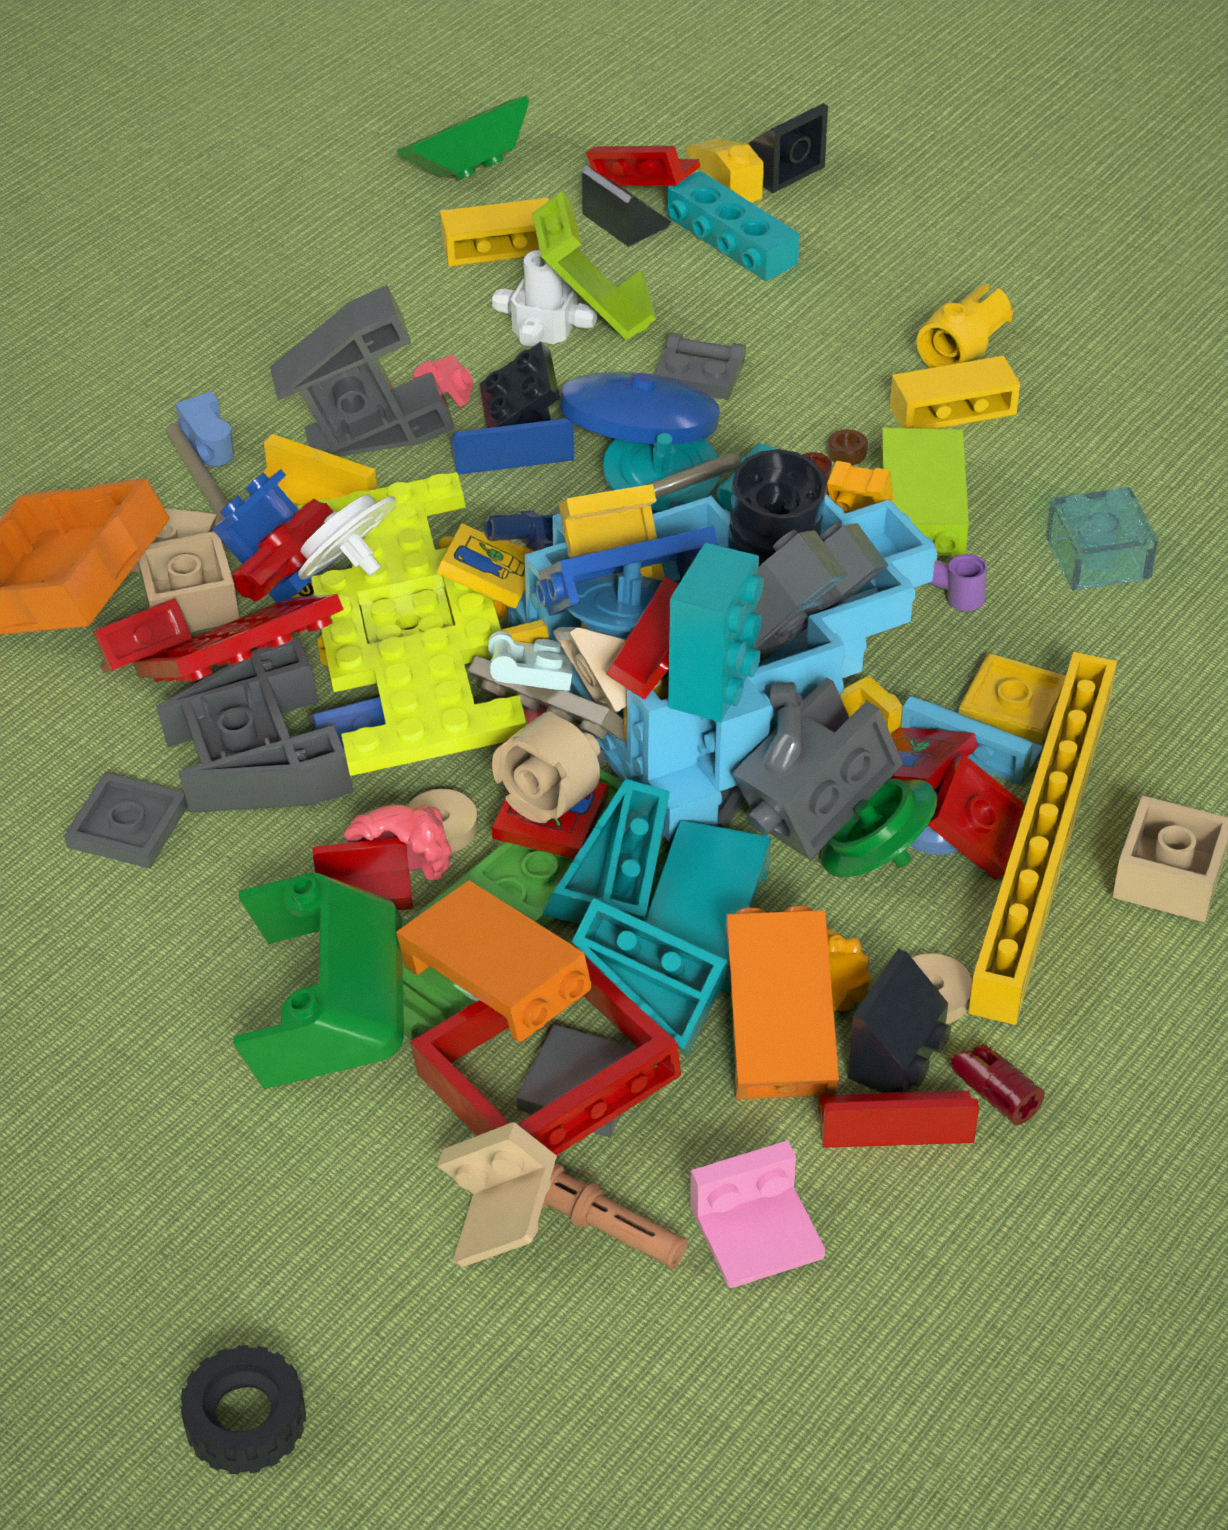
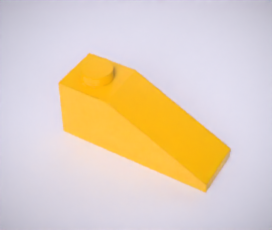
[686,138,763,202]

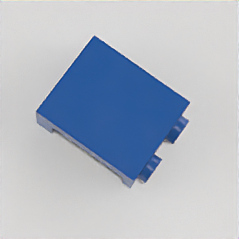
[212,469,322,603]

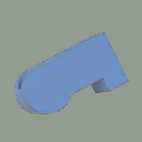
[175,391,234,466]

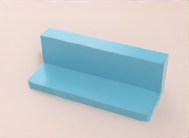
[901,696,1043,786]

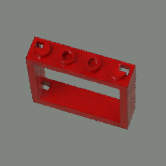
[410,958,681,1156]

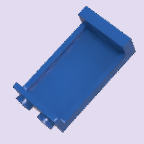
[536,526,719,616]

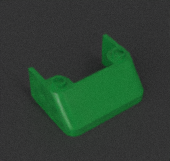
[233,873,404,1089]

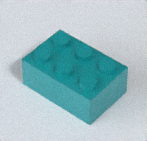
[668,542,764,722]

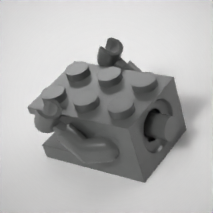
[733,678,903,860]

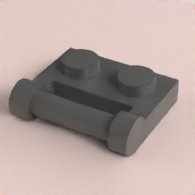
[654,332,746,400]

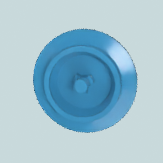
[567,562,662,640]

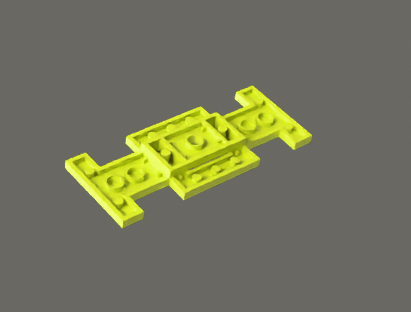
[297,472,527,776]

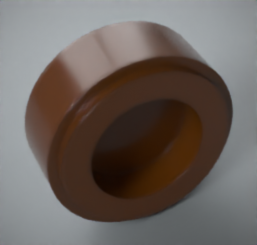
[827,429,868,466]

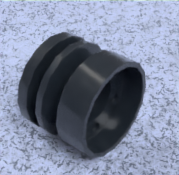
[728,449,827,567]

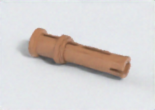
[542,1163,688,1270]

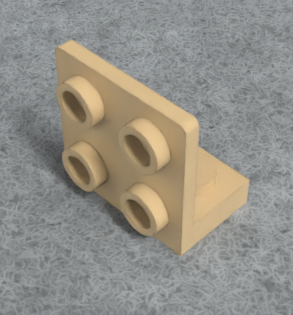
[438,1122,557,1267]

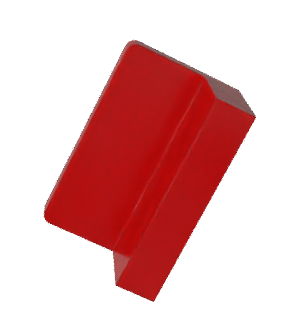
[92,598,192,673]
[312,838,413,910]

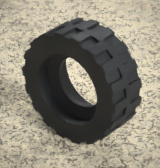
[180,1345,306,1475]

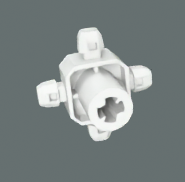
[492,249,597,347]

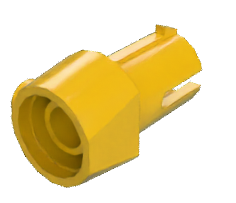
[917,284,1013,368]

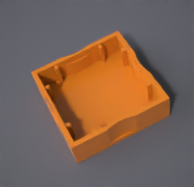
[0,478,170,635]

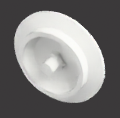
[298,494,397,580]

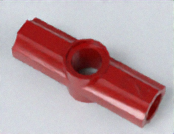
[232,499,334,602]

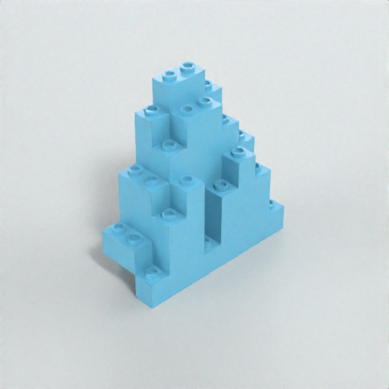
[508,494,937,843]

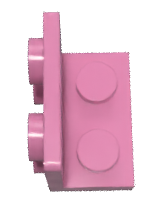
[690,1140,825,1288]

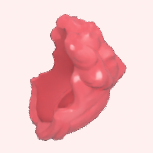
[344,804,452,881]

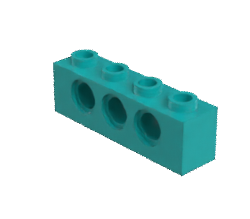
[667,170,799,281]

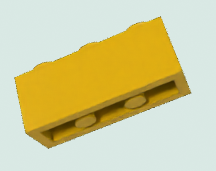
[440,198,549,266]
[890,355,1020,429]

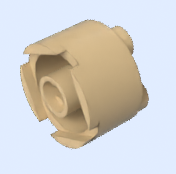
[492,711,600,823]

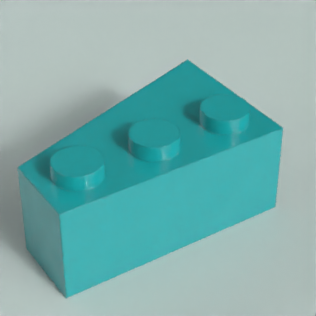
[542,779,670,924]
[572,898,729,1057]

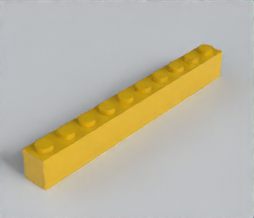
[968,652,1117,1025]

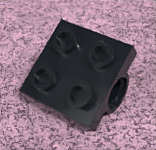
[479,341,560,428]

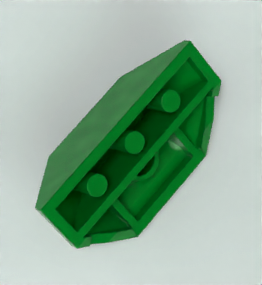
[396,95,530,180]

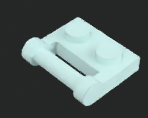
[488,631,572,691]

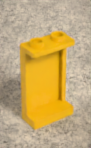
[559,484,664,630]

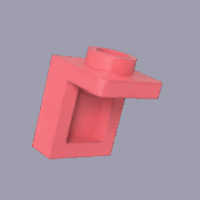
[412,354,474,407]

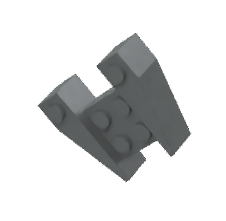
[270,285,455,456]
[755,523,889,663]
[156,637,353,812]

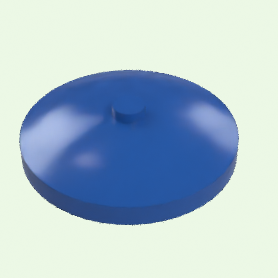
[560,372,720,444]

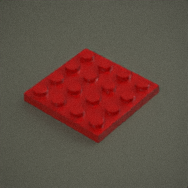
[133,594,344,682]

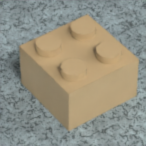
[138,531,239,632]
[1112,795,1228,923]

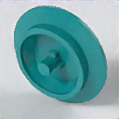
[603,433,720,511]

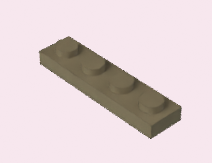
[468,656,624,741]

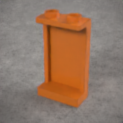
[396,880,591,1042]
[725,906,839,1099]

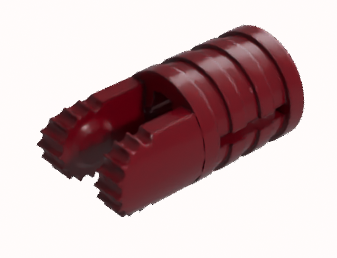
[950,1044,1045,1125]

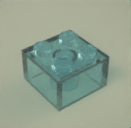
[1046,487,1158,590]

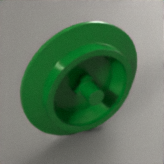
[821,779,937,878]

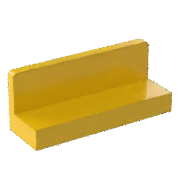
[261,434,377,507]

